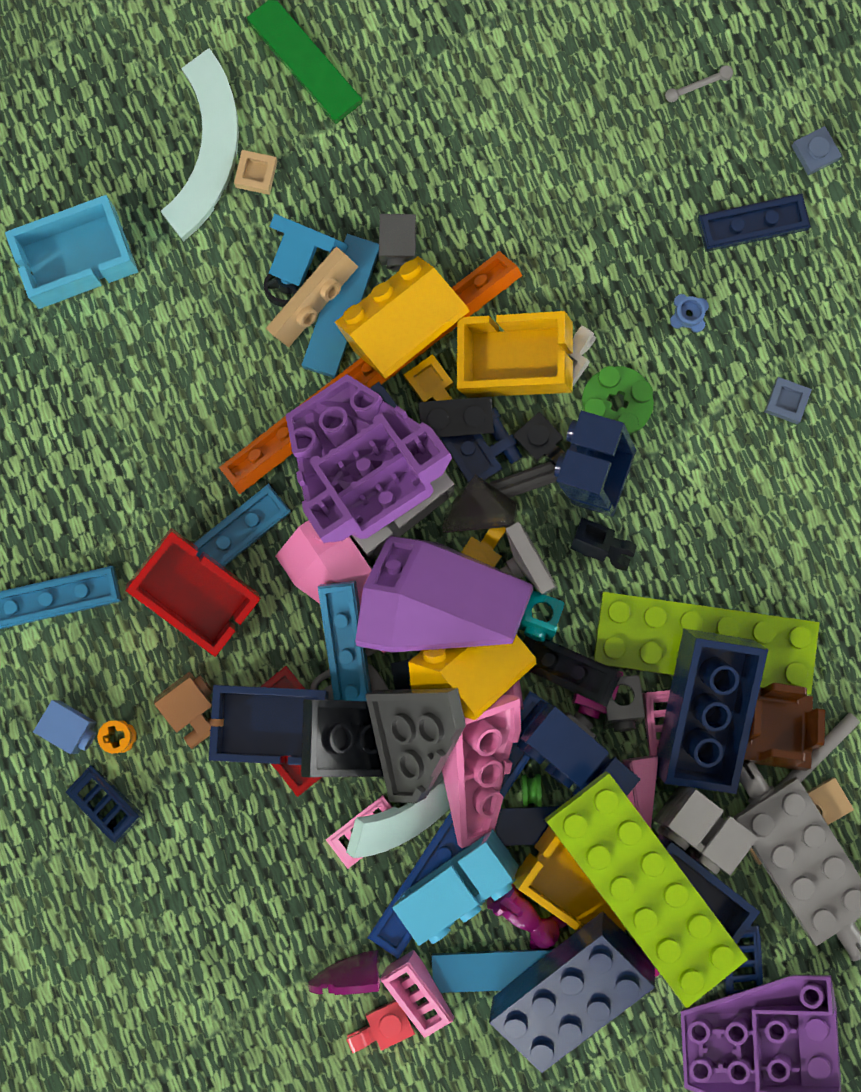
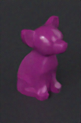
[486,883,567,949]

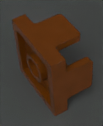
[744,683,825,771]

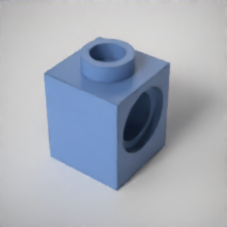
[33,700,97,754]

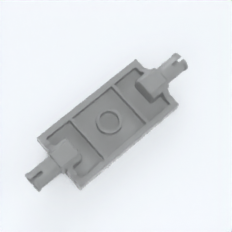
[733,762,861,961]

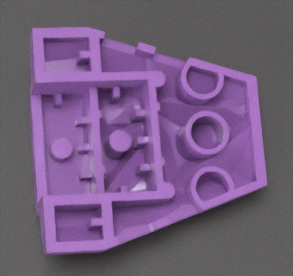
[286,374,452,543]

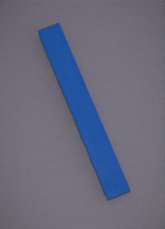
[368,691,548,959]

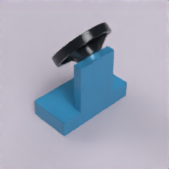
[264,213,348,307]

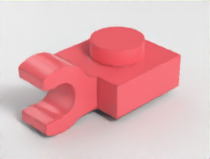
[346,1000,415,1053]

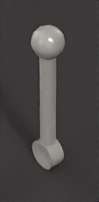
[665,65,733,102]

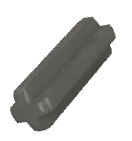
[488,462,557,502]

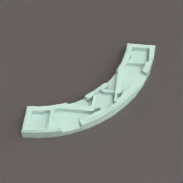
[161,48,239,242]
[346,773,450,858]

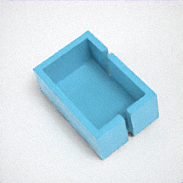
[5,195,139,309]
[392,829,519,946]

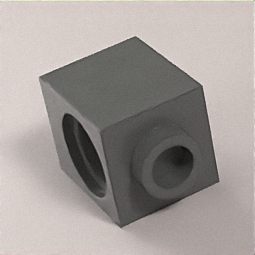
[379,214,417,271]

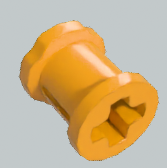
[97,720,137,754]

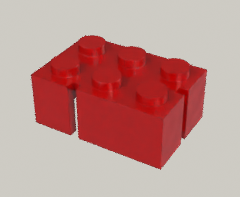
[125,527,261,657]

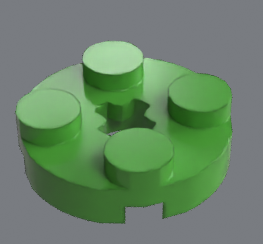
[581,366,654,435]

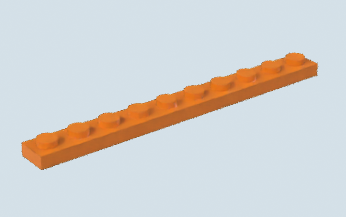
[219,251,522,494]

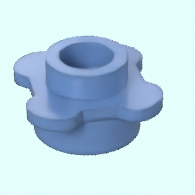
[670,294,709,333]

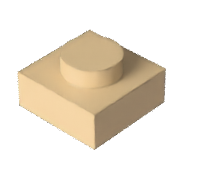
[234,150,278,195]

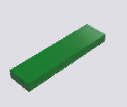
[247,0,362,124]

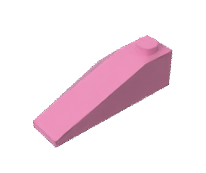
[275,520,387,653]
[442,694,521,848]

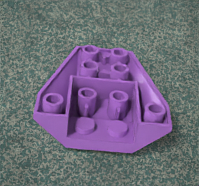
[355,536,533,652]
[681,975,841,1092]

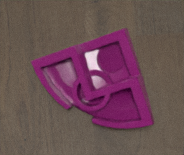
[308,950,380,995]

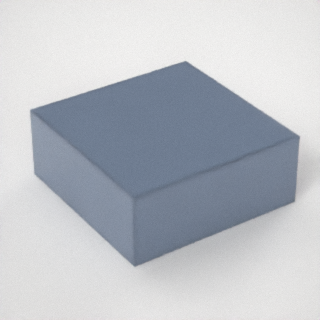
[764,377,812,425]

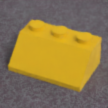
[335,256,470,379]
[408,634,536,720]

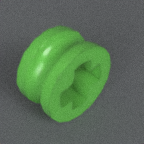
[521,774,542,807]

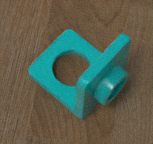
[518,591,564,642]

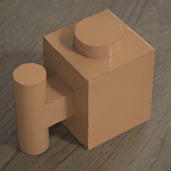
[154,671,224,749]

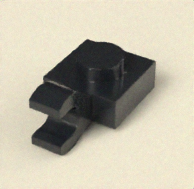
[513,412,566,466]
[570,517,637,571]

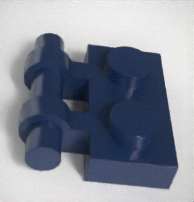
[439,407,523,489]

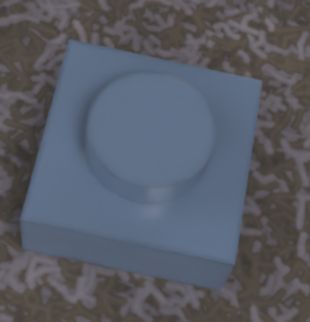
[792,126,842,176]

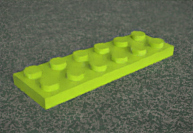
[593,592,820,695]
[544,771,748,1008]

